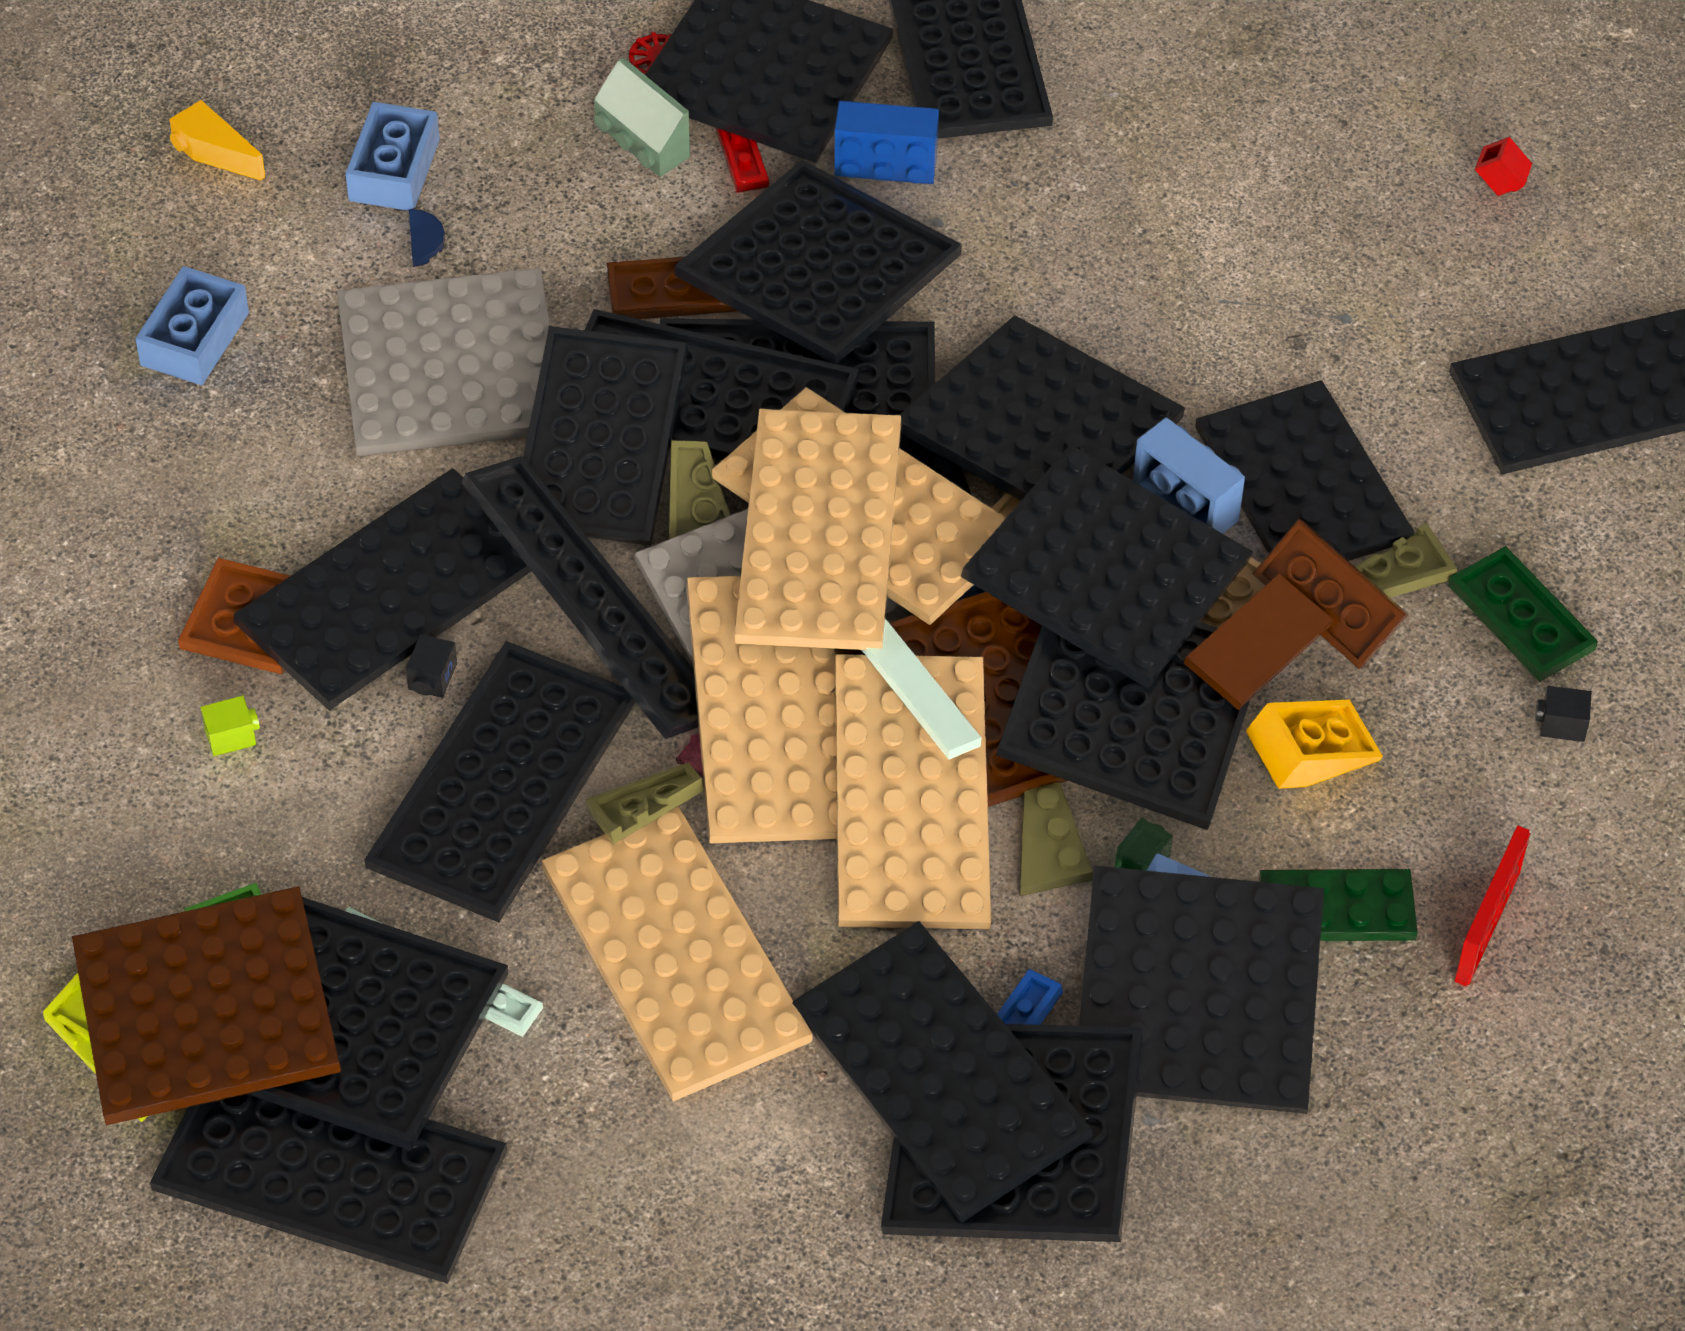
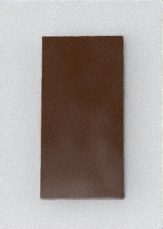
[607,257,738,319]
[1252,519,1409,669]
[1184,574,1334,710]

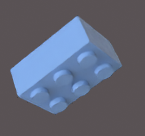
[346,102,440,211]
[135,266,249,386]
[1133,417,1245,534]

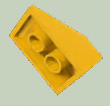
[1246,699,1383,789]

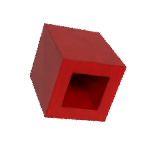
[1474,137,1533,196]

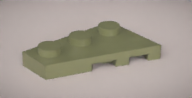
[669,440,731,540]
[1355,523,1457,598]
[585,762,704,845]
[1020,782,1093,896]

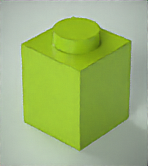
[200,695,260,757]

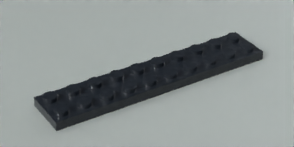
[462,456,699,740]

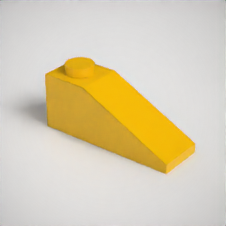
[169,100,265,180]

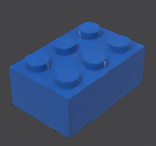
[834,101,939,184]

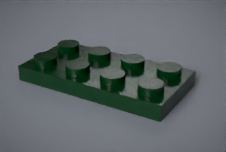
[1448,546,1598,682]
[1259,869,1418,941]

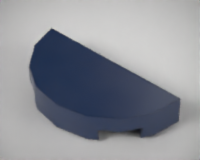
[409,209,445,267]

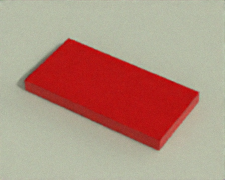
[1454,825,1531,987]

